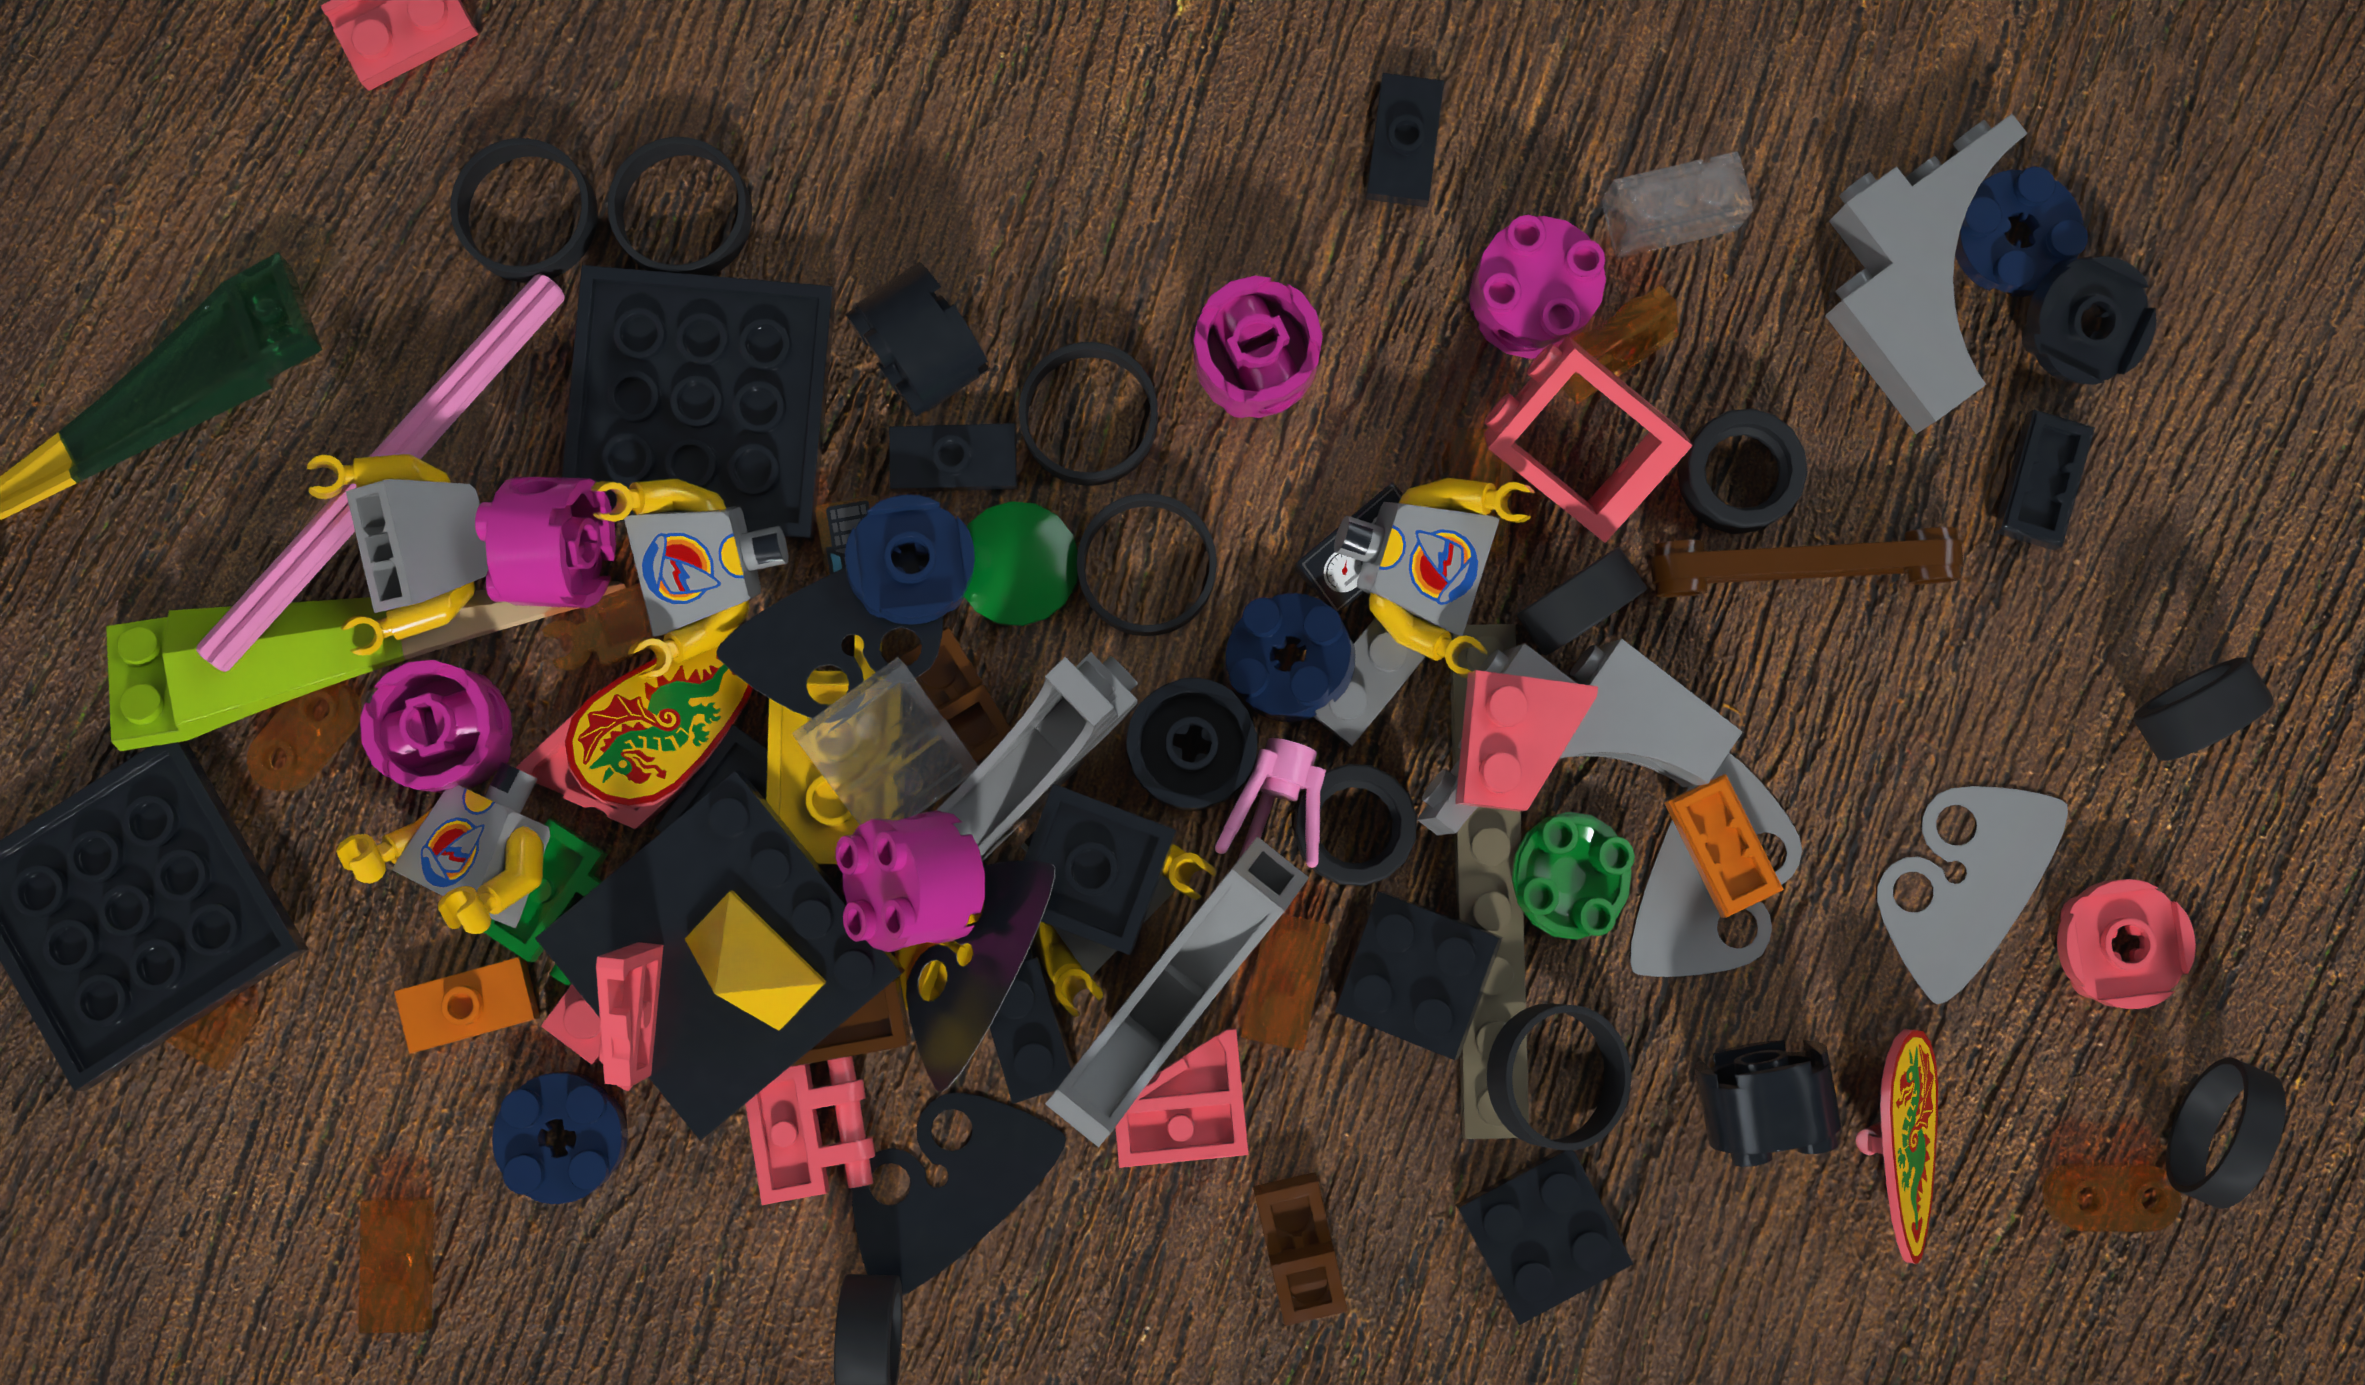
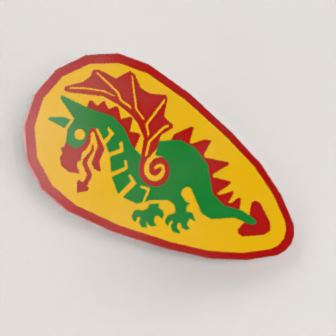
[565,645,753,809]
[1856,1029,1938,1264]

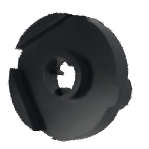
[2022,256,2157,385]

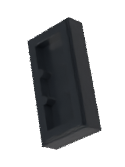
[1366,73,1444,207]
[1994,409,2095,550]
[889,423,1018,493]

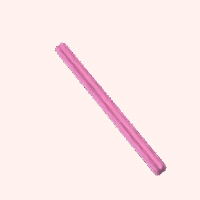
[196,273,565,672]

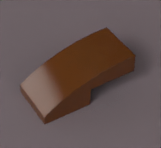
[894,625,1012,771]
[1253,1172,1348,1326]

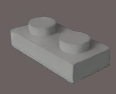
[1313,618,1426,748]

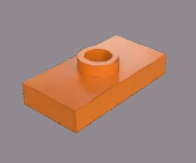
[1664,774,1784,918]
[394,957,540,1054]

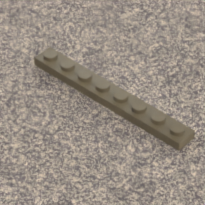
[1450,624,1529,1139]

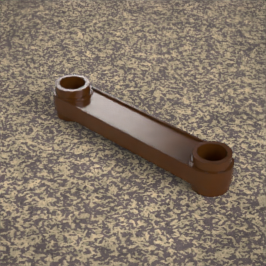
[1651,527,1964,597]

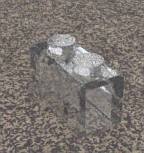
[1602,151,1753,258]

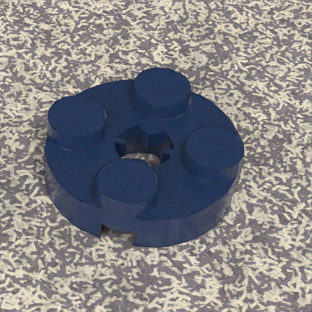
[1955,167,2088,297]
[845,495,975,625]
[1226,593,1356,722]
[492,1071,628,1204]

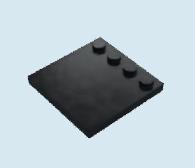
[562,265,836,539]
[0,741,309,1092]
[535,770,905,1141]

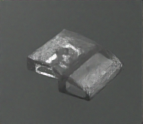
[792,657,979,825]

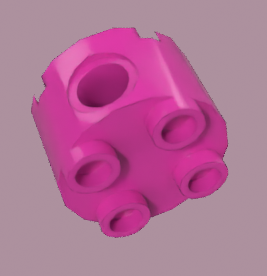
[1469,215,1606,359]
[1193,275,1323,418]
[475,477,616,608]
[360,660,513,793]
[836,811,985,952]

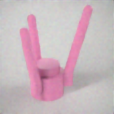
[1215,738,1326,868]

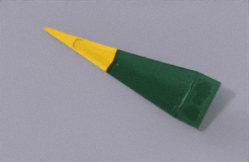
[0,252,323,520]

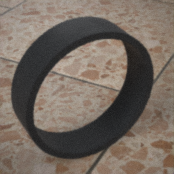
[607,137,752,276]
[450,138,598,283]
[1019,342,1158,486]
[1077,493,1217,636]
[1487,1003,1631,1151]
[2166,1057,2286,1209]

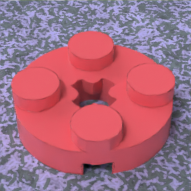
[2057,879,2196,1009]

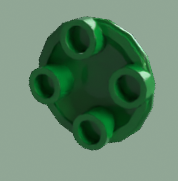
[964,501,1079,626]
[1512,812,1635,940]

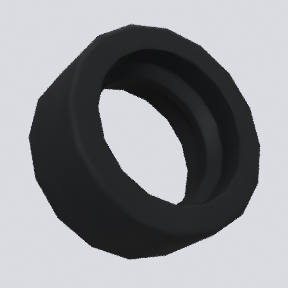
[1678,408,1808,534]
[1517,547,1647,656]
[2133,657,2274,761]
[1293,764,1417,886]
[834,1274,903,1385]

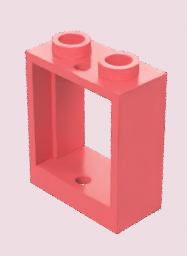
[1484,336,1693,543]

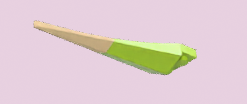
[106,581,626,751]

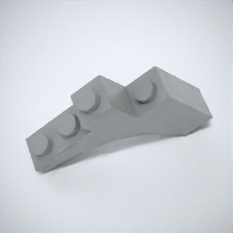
[1825,114,2027,434]
[1417,639,1742,835]
[936,652,1138,862]
[1045,836,1309,1148]

